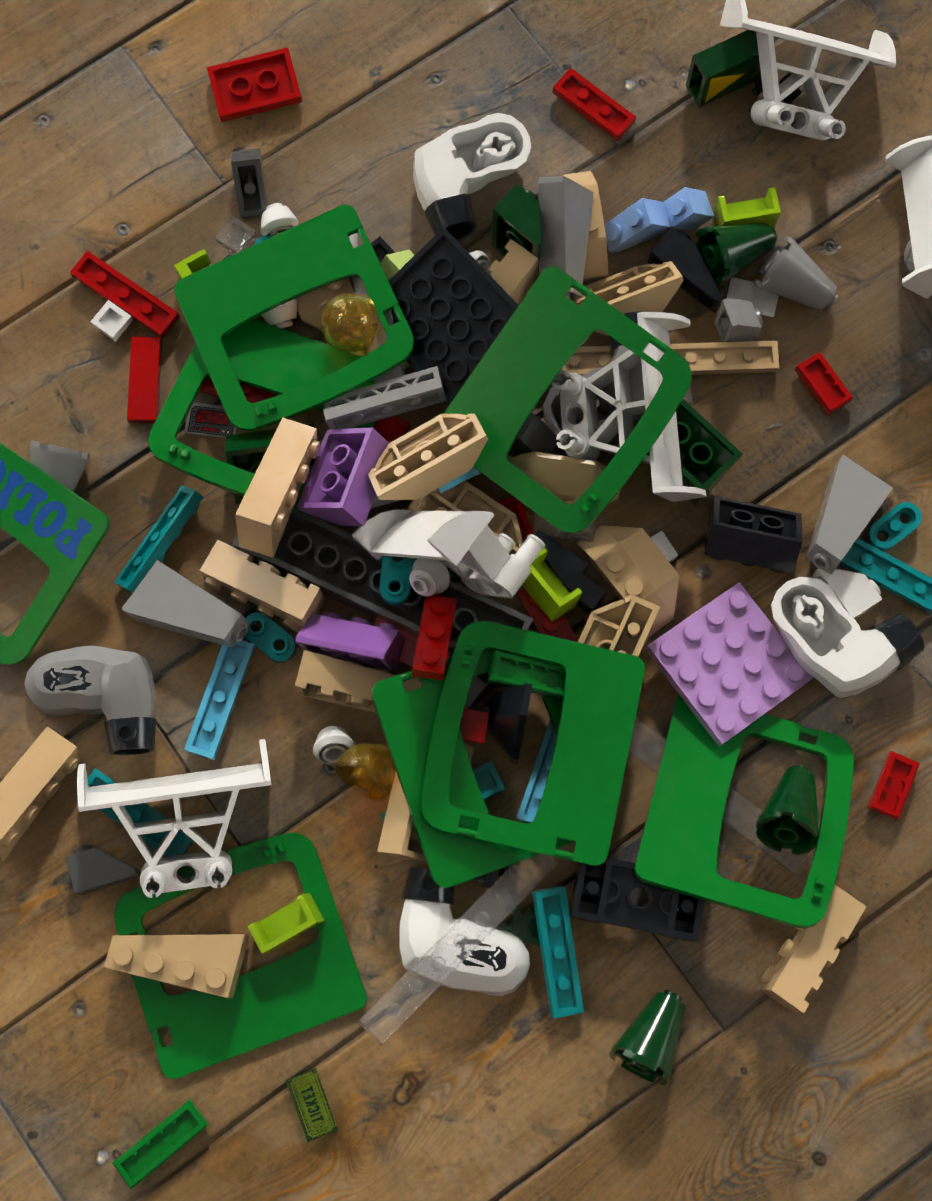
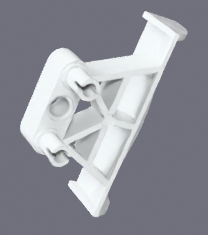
[720,0,896,140]
[885,135,932,299]
[552,312,706,502]
[352,509,545,598]
[77,739,271,898]

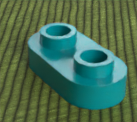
[867,502,922,551]
[379,556,414,605]
[245,613,296,663]

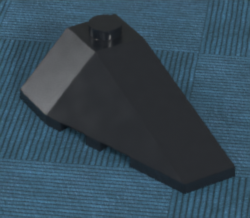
[483,683,532,764]

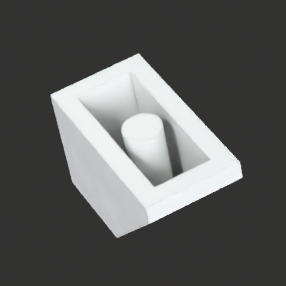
[812,568,882,619]

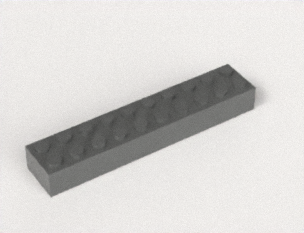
[232,511,533,655]

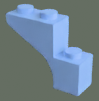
[604,187,715,253]

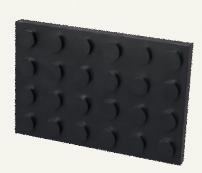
[388,227,519,407]

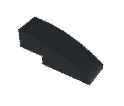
[535,530,607,615]

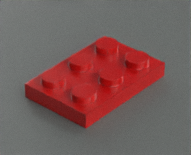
[206,47,303,122]

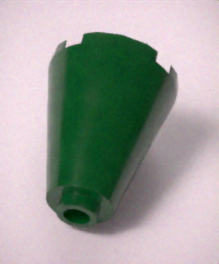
[695,223,777,285]
[756,765,819,855]
[609,990,685,1085]

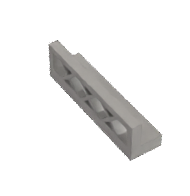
[323,366,447,429]

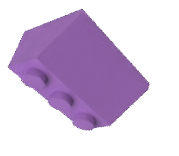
[297,428,389,526]
[295,612,405,673]

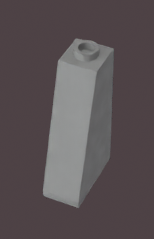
[538,176,594,299]
[806,455,893,574]
[122,560,250,648]

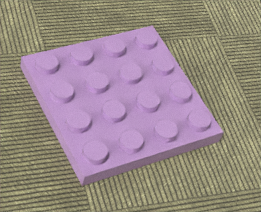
[645,582,813,747]

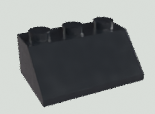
[704,496,803,573]

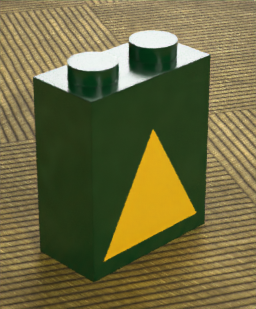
[686,30,760,107]

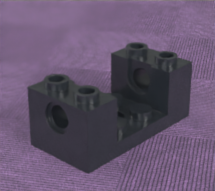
[569,858,705,942]

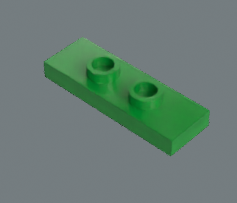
[487,650,565,700]
[112,1099,210,1189]

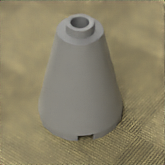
[754,236,838,311]
[30,440,90,492]

